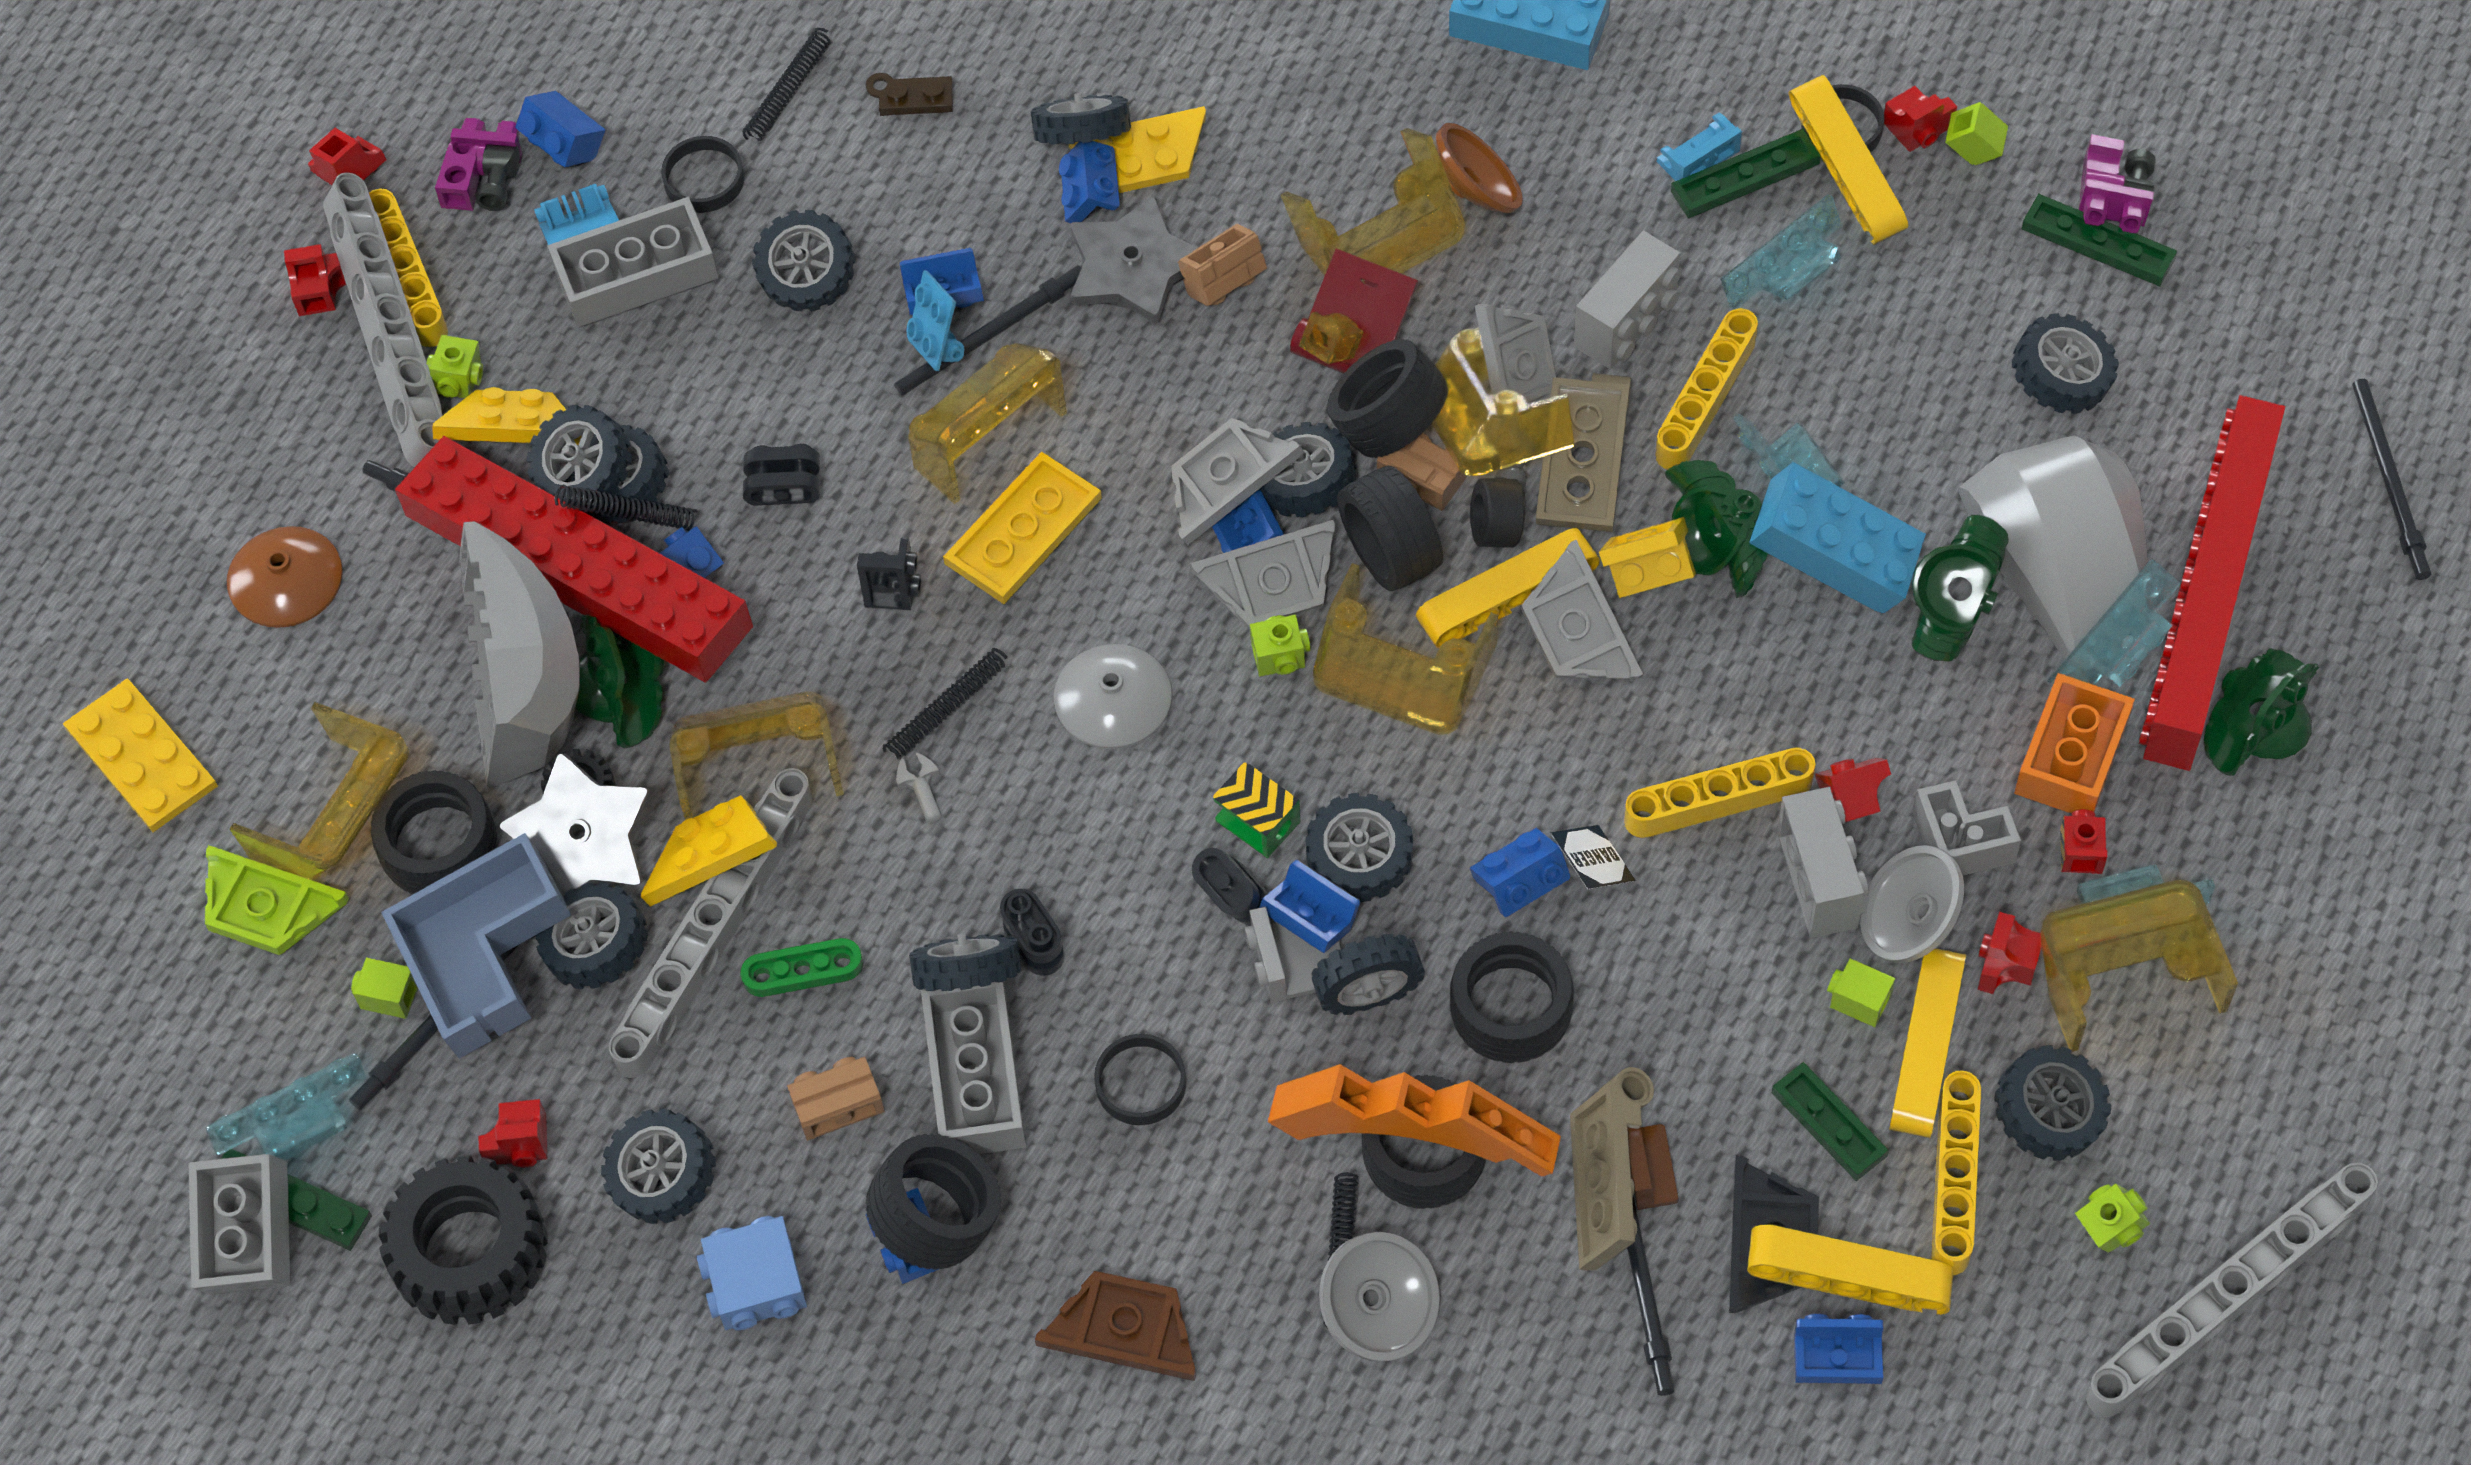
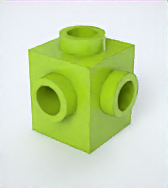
[426,335,483,398]
[1249,615,1311,677]
[2075,1184,2151,1253]

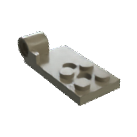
[1536,373,1631,532]
[1570,1067,1654,1270]

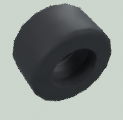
[1470,478,1525,548]

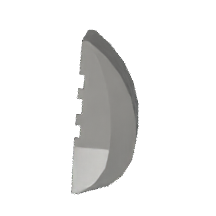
[1958,435,2153,675]
[459,521,579,787]

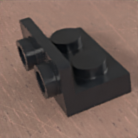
[857,537,921,610]

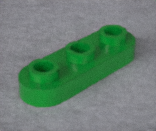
[740,938,863,997]

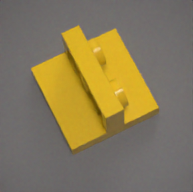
[1599,517,1696,598]

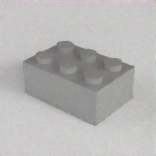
[1574,230,1681,370]
[1777,787,1868,938]
[189,1154,290,1294]

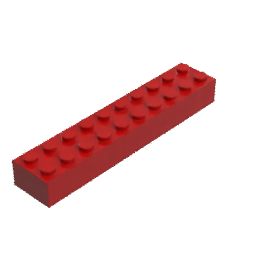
[2138,395,2286,771]
[395,436,753,683]

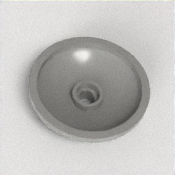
[1054,644,1172,749]
[1860,845,1964,963]
[1319,1232,1440,1361]

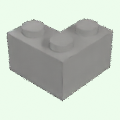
[1912,780,2021,876]

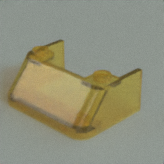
[1280,128,1465,284]
[1432,327,1575,476]
[908,343,1067,504]
[1313,563,1498,735]
[670,691,844,820]
[229,702,409,881]
[2040,880,2238,1052]

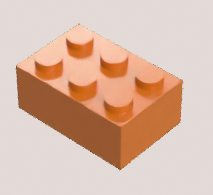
[2014,673,2135,813]

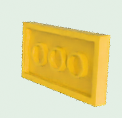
[943,451,1102,604]
[63,678,218,833]

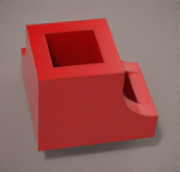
[1884,86,1957,152]
[308,128,387,185]
[284,244,347,316]
[1815,758,1891,822]
[1977,912,2045,994]
[478,1099,548,1168]

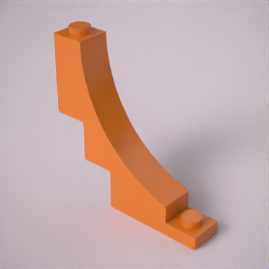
[1268,1064,1561,1177]

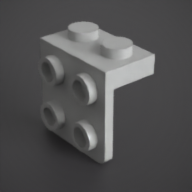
[1244,907,1341,1003]

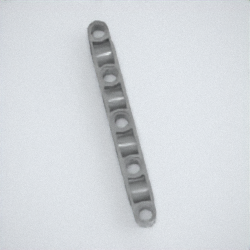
[323,172,443,467]
[609,768,813,1078]
[2086,1163,2378,1417]

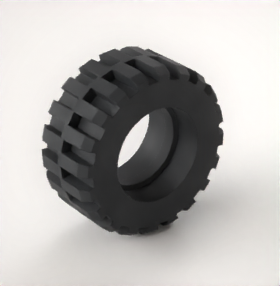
[378,1156,548,1325]

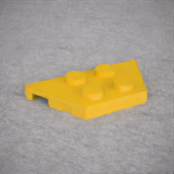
[1068,106,1206,193]
[432,387,582,445]
[641,795,777,907]

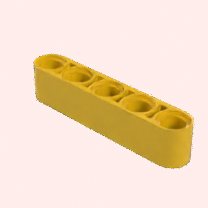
[1788,75,1908,245]
[369,189,448,347]
[1655,308,1758,470]
[1415,528,1600,649]
[1624,748,1816,838]
[1889,948,1966,1138]
[1931,1070,1981,1275]
[1747,1225,1953,1315]

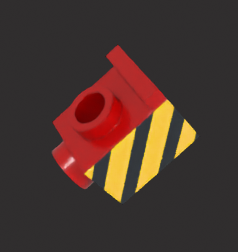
[2060,809,2108,874]

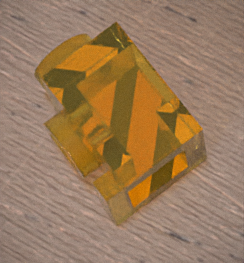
[1299,312,1364,364]

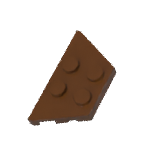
[1035,1271,1196,1381]

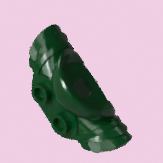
[1665,460,1768,598]
[1912,514,2009,662]
[575,615,664,748]
[2204,648,2319,776]

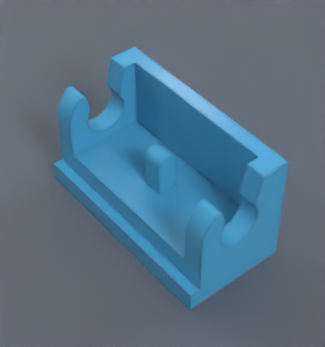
[1657,113,1742,181]

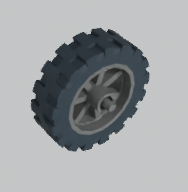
[1994,1045,2111,1161]

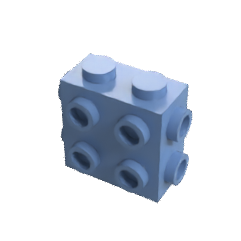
[697,1216,807,1330]

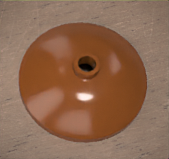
[1436,123,1523,213]
[227,526,343,628]

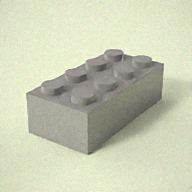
[547,197,719,328]
[921,982,1026,1154]

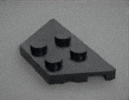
[1729,1155,1819,1313]

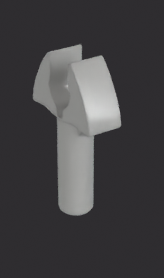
[896,753,941,824]

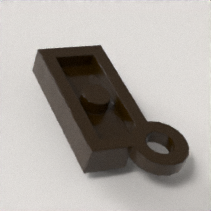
[866,73,953,116]

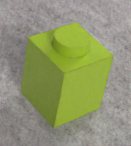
[1945,102,2008,165]
[351,957,418,1019]
[1827,958,1895,1027]

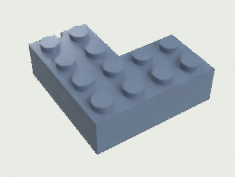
[381,833,571,1059]

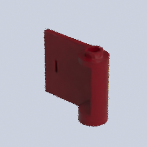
[1290,248,1419,374]

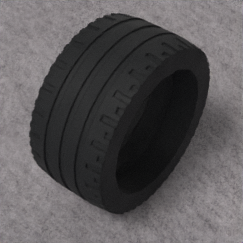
[1326,339,1449,458]
[1337,465,1443,592]
[371,770,497,894]
[1450,931,1574,1063]
[1362,1075,1486,1209]
[865,1134,1001,1270]

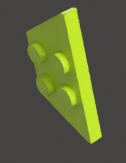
[205,845,349,955]

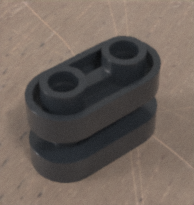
[743,444,820,506]
[1192,848,1268,926]
[1000,889,1064,976]

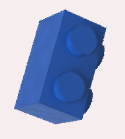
[515,91,606,167]

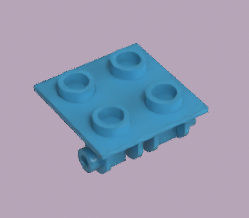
[534,183,619,245]
[906,270,965,371]

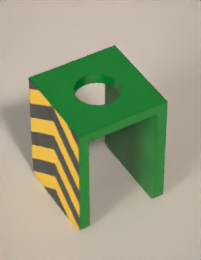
[1213,762,1301,858]

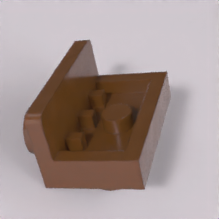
[1627,1124,1679,1210]

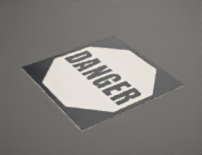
[1550,825,1636,889]

